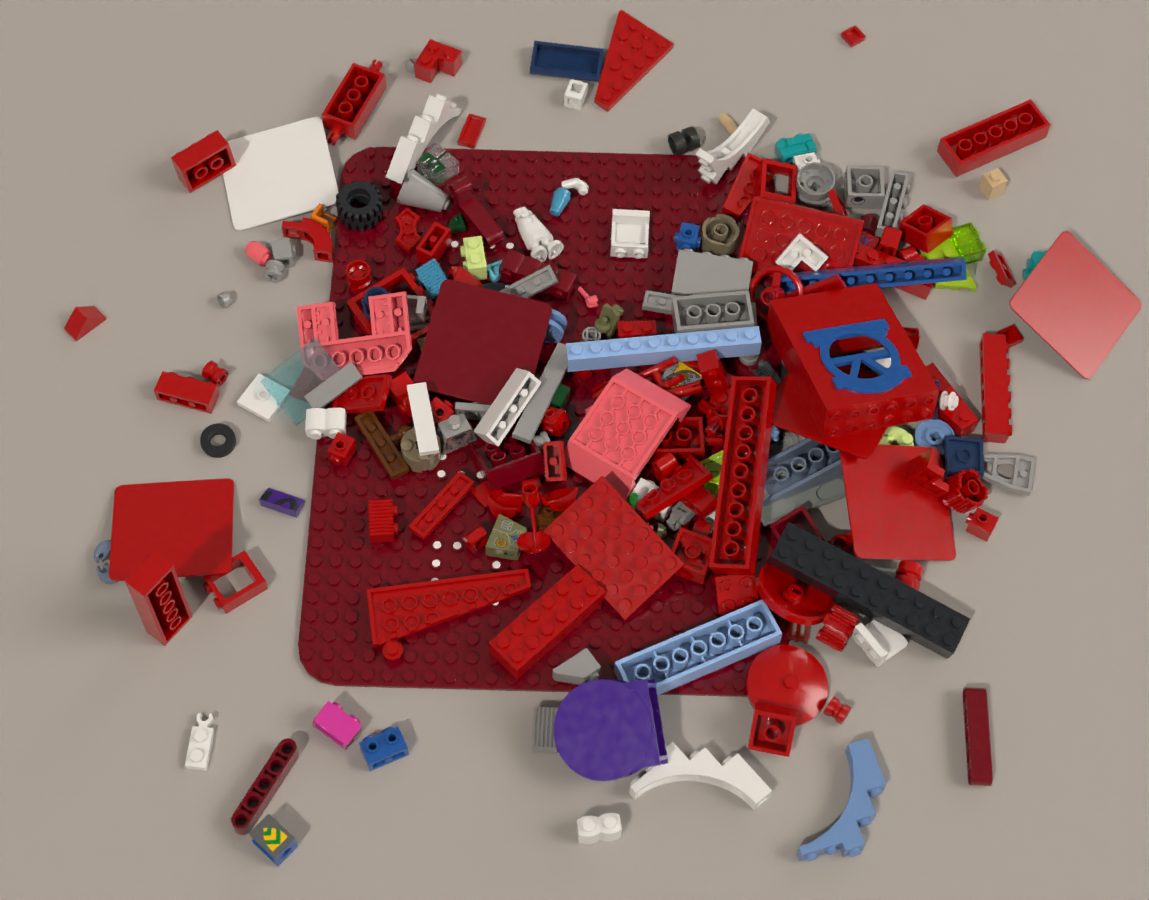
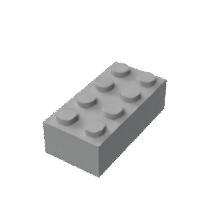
[671,291,754,334]

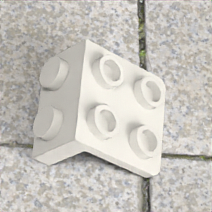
[852,620,908,667]

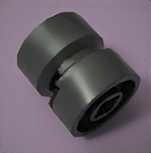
[668,126,700,156]

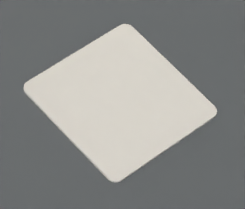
[223,117,339,231]

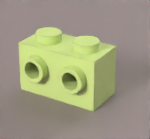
[460,236,487,280]

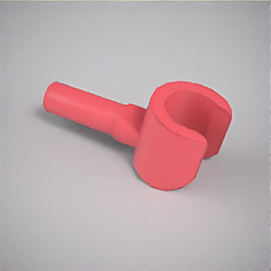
[578,287,598,308]

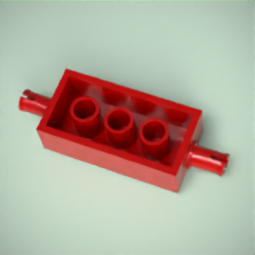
[321,59,387,146]
[647,417,723,464]

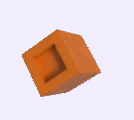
[310,203,337,234]

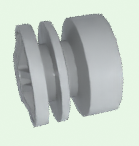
[796,162,835,210]

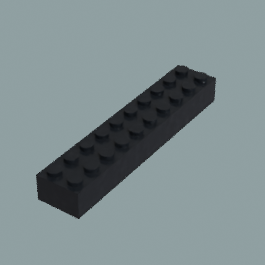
[767,522,970,659]

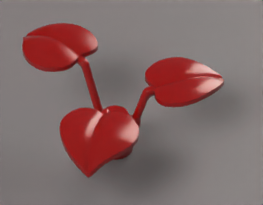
[488,483,578,553]

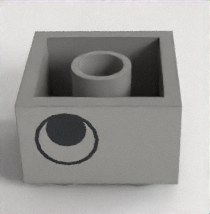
[844,165,885,209]

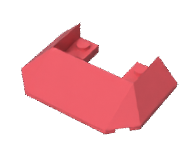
[296,292,412,381]

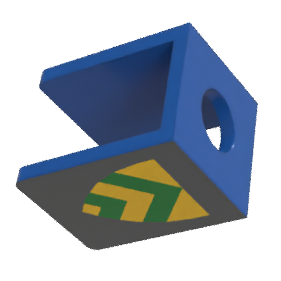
[249,814,298,867]

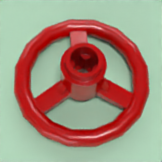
[748,265,804,322]

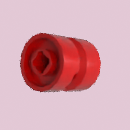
[346,260,372,294]
[895,560,924,591]

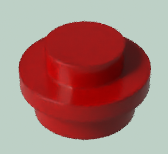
[382,640,403,661]

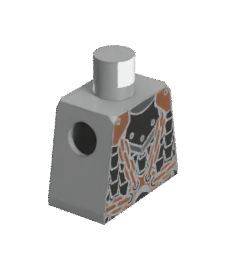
[436,413,476,455]

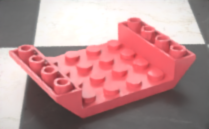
[565,368,691,501]

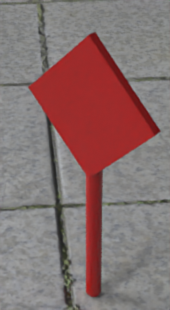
[470,482,521,508]

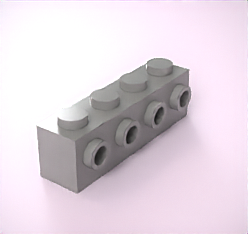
[875,170,911,241]

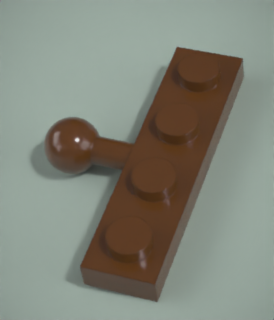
[354,412,412,480]

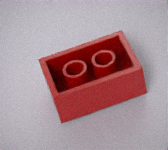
[171,130,236,193]

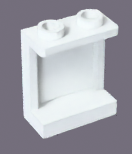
[610,209,650,259]

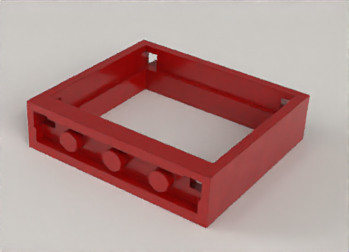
[346,268,435,351]

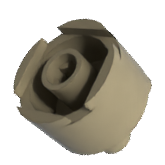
[701,214,739,256]
[401,427,441,473]

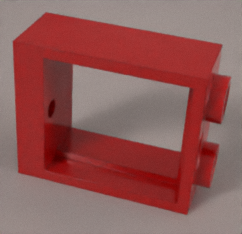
[755,158,797,204]
[202,550,268,614]

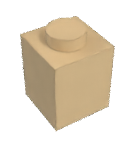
[979,168,1008,200]

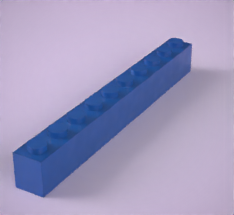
[780,257,967,294]

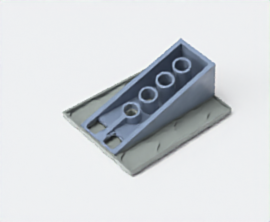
[761,438,846,527]

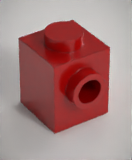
[327,432,357,467]
[965,507,999,542]

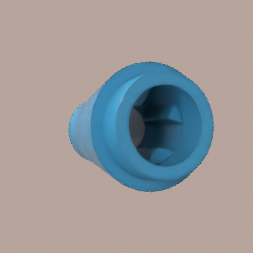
[549,188,571,216]

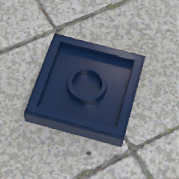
[943,435,984,478]

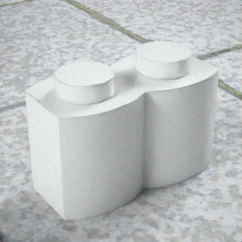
[305,408,347,439]
[576,813,622,844]

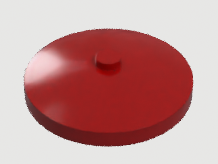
[756,563,833,625]
[745,645,828,727]

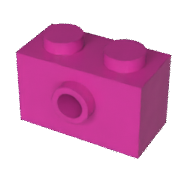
[312,700,362,750]

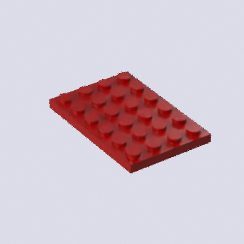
[739,195,864,277]
[544,476,685,620]

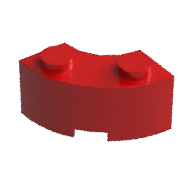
[387,371,415,417]

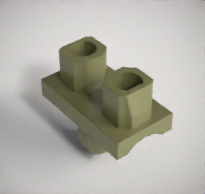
[594,303,624,340]

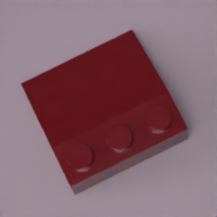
[468,426,546,492]

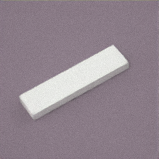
[407,382,439,456]

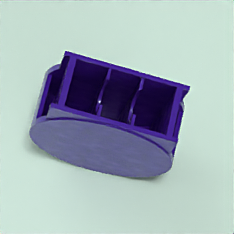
[554,679,668,781]

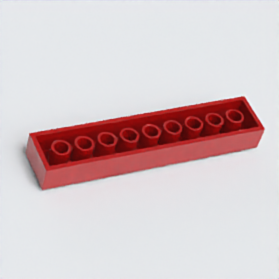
[709,376,777,576]

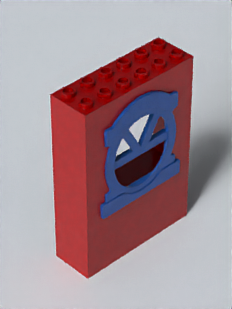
[766,283,939,438]

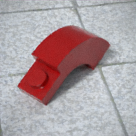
[281,217,334,263]

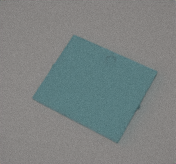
[261,338,340,426]

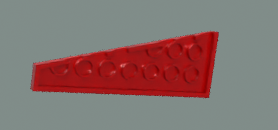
[367,568,531,647]

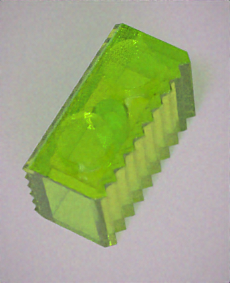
[949,222,986,265]

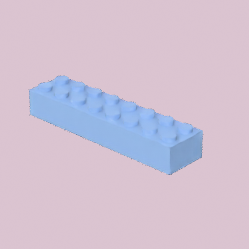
[614,600,782,695]

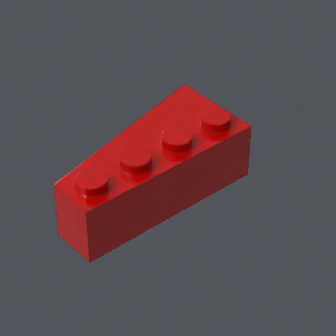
[926,362,978,437]

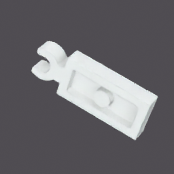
[185,713,214,771]

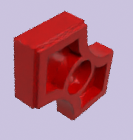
[394,207,422,254]

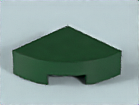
[448,213,466,235]

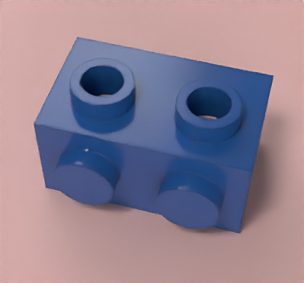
[359,726,409,771]

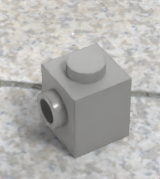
[271,238,296,268]

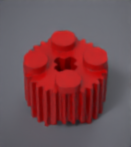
[942,468,989,514]
[815,604,859,652]

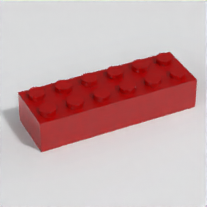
[937,99,1050,177]
[125,551,193,646]
[489,564,606,680]

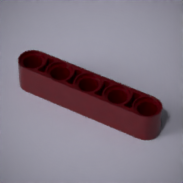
[963,687,993,786]
[231,738,299,835]

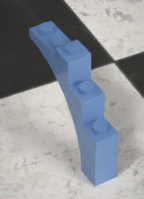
[796,738,886,862]

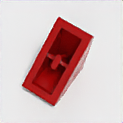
[64,306,107,342]

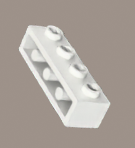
[473,368,542,446]

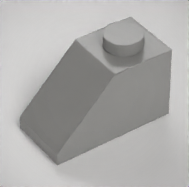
[552,648,601,685]

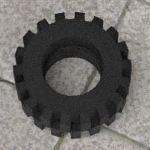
[336,180,383,231]

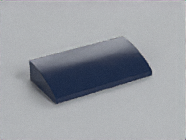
[529,41,604,82]

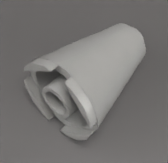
[397,169,450,212]

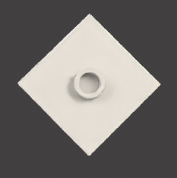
[237,374,291,422]

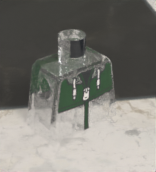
[417,142,459,185]

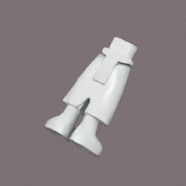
[513,207,564,262]

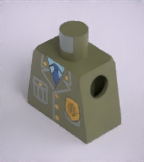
[485,514,533,560]

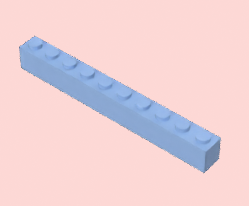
[566,326,762,372]

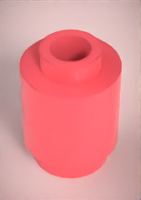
[245,241,273,267]

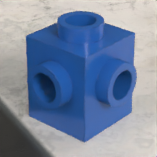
[674,222,702,252]

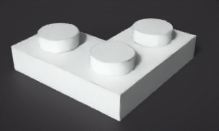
[775,232,828,271]

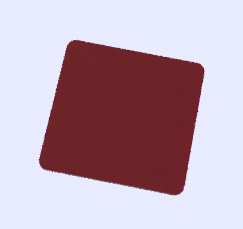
[413,279,552,410]

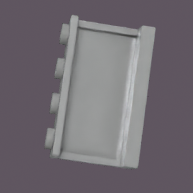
[671,249,753,296]

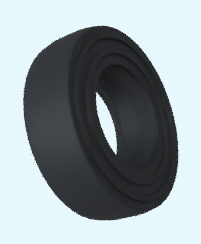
[200,423,236,458]

